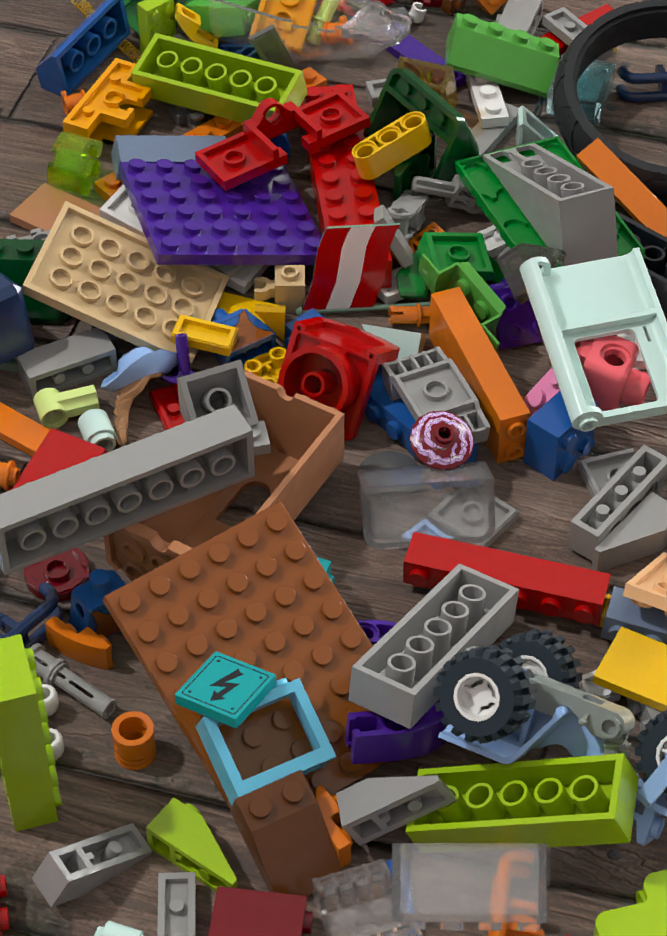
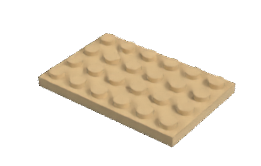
[21,201,229,366]

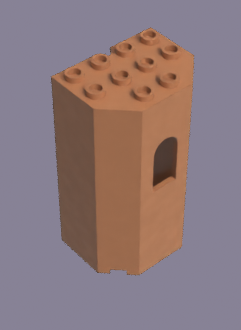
[103,370,344,582]

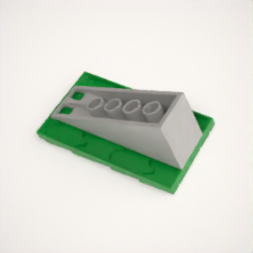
[455,136,645,269]

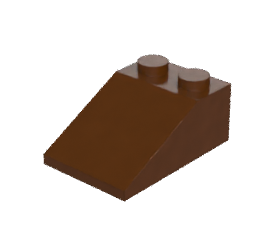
[230,770,345,897]

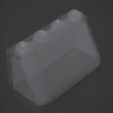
[357,461,496,550]
[392,843,551,931]

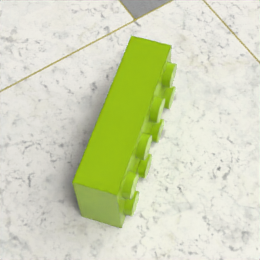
[137,0,176,54]

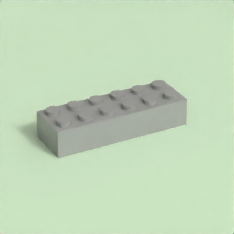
[348,563,519,729]

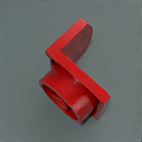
[277,317,400,441]

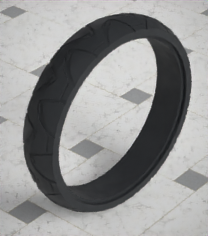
[553,0,667,207]

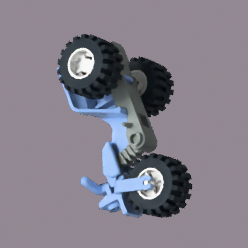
[434,629,667,846]

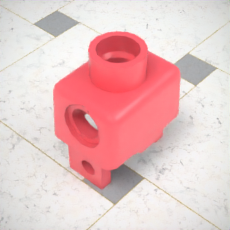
[575,335,651,411]

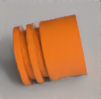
[111,711,157,771]

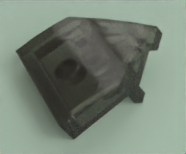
[496,243,566,304]

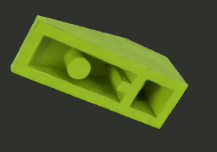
[146,798,238,892]

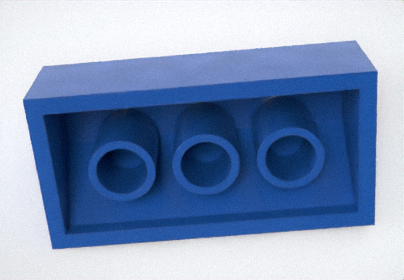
[36,0,131,96]

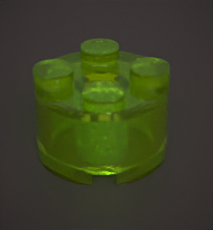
[47,131,103,196]

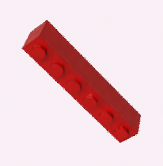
[403,532,611,626]

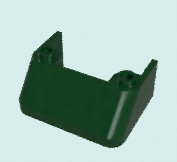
[364,68,479,196]

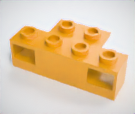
[62,58,153,155]

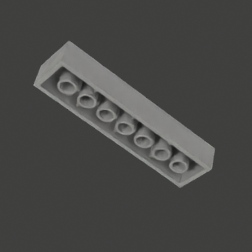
[0,404,255,575]

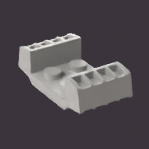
[382,346,491,444]

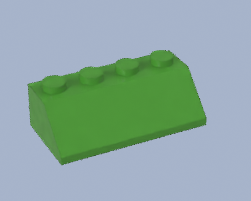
[445,13,559,98]

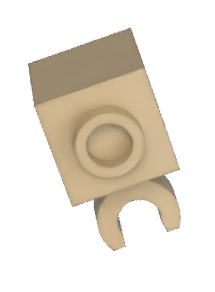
[254,265,305,312]

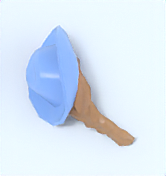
[100,347,178,448]

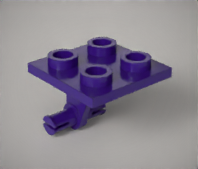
[489,278,543,350]

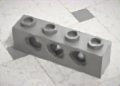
[567,445,667,561]

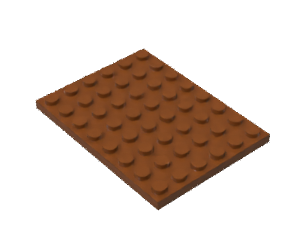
[102,501,389,810]

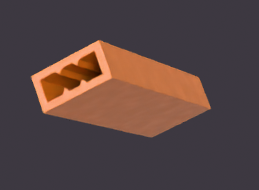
[429,287,530,464]

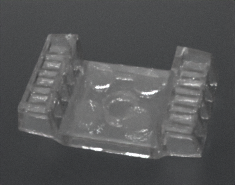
[312,858,423,936]

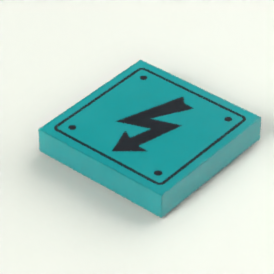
[174,651,277,729]

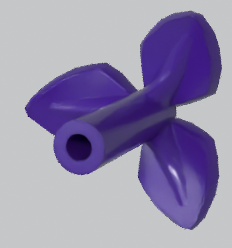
[161,333,213,385]

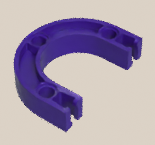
[345,620,448,764]

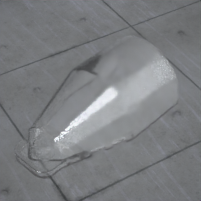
[210,0,412,63]

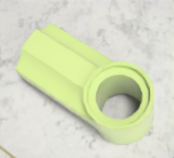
[33,385,100,429]

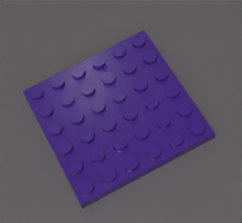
[118,158,321,265]

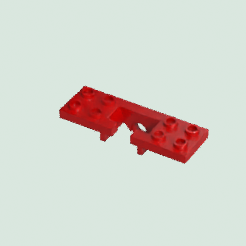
[195,90,371,191]

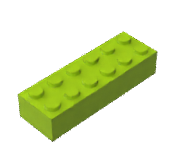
[131,33,308,134]
[0,634,62,832]
[405,753,639,855]

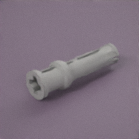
[31,643,117,719]

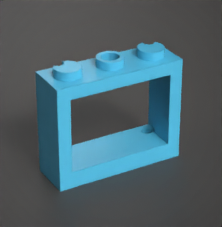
[196,678,336,806]

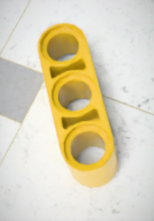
[352,111,432,180]

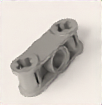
[387,189,429,242]

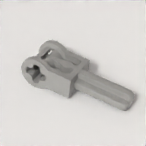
[411,174,482,214]

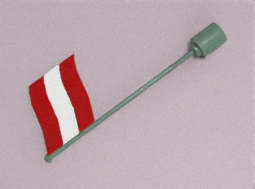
[296,223,430,317]

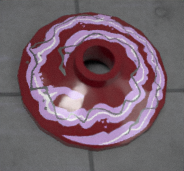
[409,411,474,471]

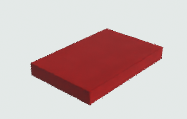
[11,428,107,490]

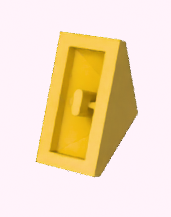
[255,304,285,342]

